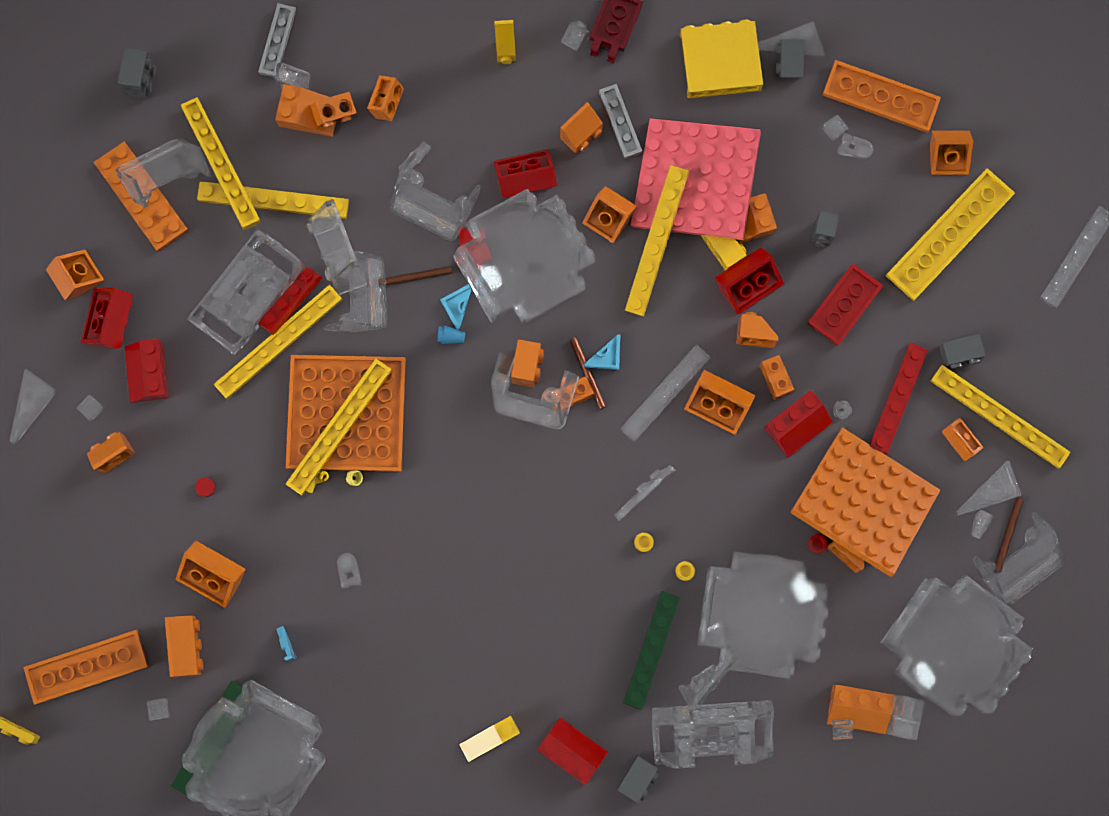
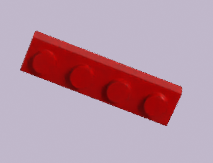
[258,267,323,335]

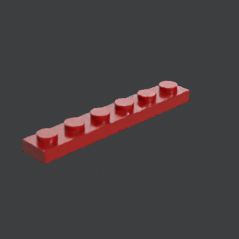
[870,342,928,455]

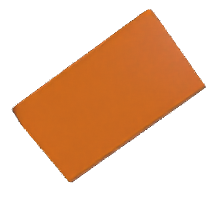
[942,418,984,461]

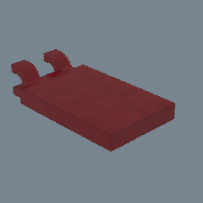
[589,0,643,63]

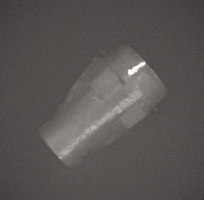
[970,509,994,539]

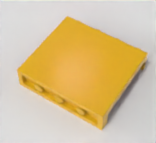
[680,20,763,98]

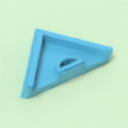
[440,283,472,330]
[583,334,621,370]
[276,626,297,662]

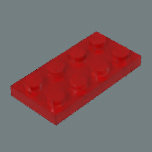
[807,263,884,346]

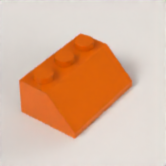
[684,370,755,435]
[175,541,246,608]
[165,616,204,678]
[827,685,895,734]

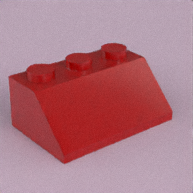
[494,149,557,198]
[715,247,784,315]
[80,288,133,349]
[125,338,169,403]
[764,390,833,458]
[537,717,608,785]

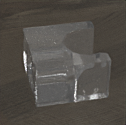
[886,695,925,740]

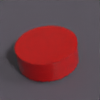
[195,477,216,497]
[808,534,828,554]

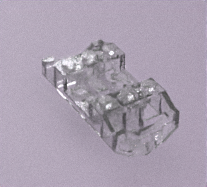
[187,229,304,355]
[651,700,774,769]

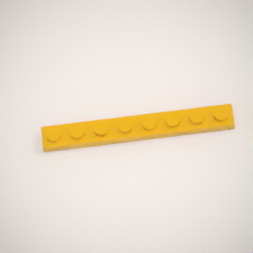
[181,97,261,231]
[625,165,689,316]
[197,181,349,219]
[214,285,343,399]
[286,359,392,496]
[930,365,1071,469]

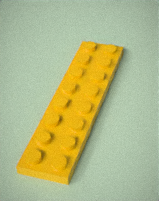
[886,168,1015,301]

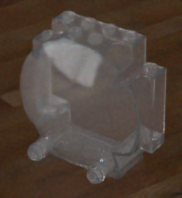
[453,189,595,325]
[697,552,828,679]
[881,575,1033,717]
[181,680,326,816]

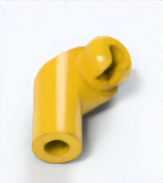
[306,470,329,493]

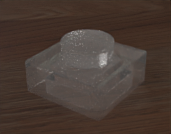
[822,114,849,141]
[832,719,853,740]

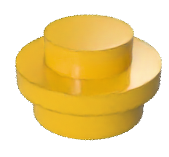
[634,533,654,552]
[675,561,695,581]

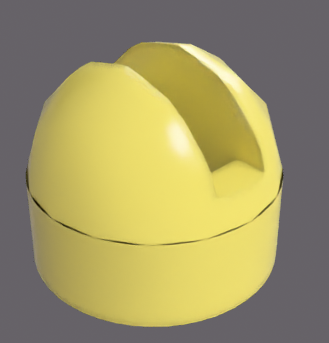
[346,470,363,486]

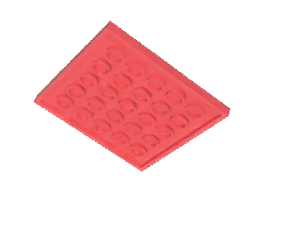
[631,118,761,240]

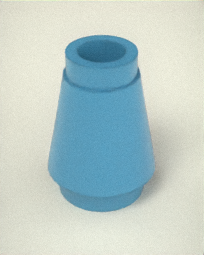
[437,325,465,344]

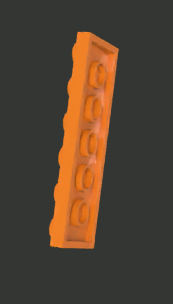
[822,60,941,133]
[93,141,189,252]
[23,630,149,705]

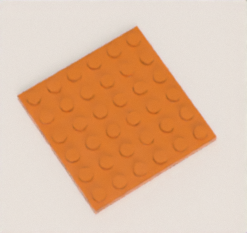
[286,355,406,472]
[790,427,940,577]

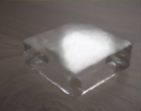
[76,394,104,422]
[147,698,170,721]

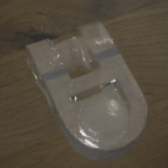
[837,134,874,160]
[337,553,362,590]

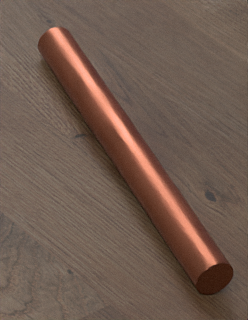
[377,266,452,287]
[569,337,606,410]
[993,497,1024,573]

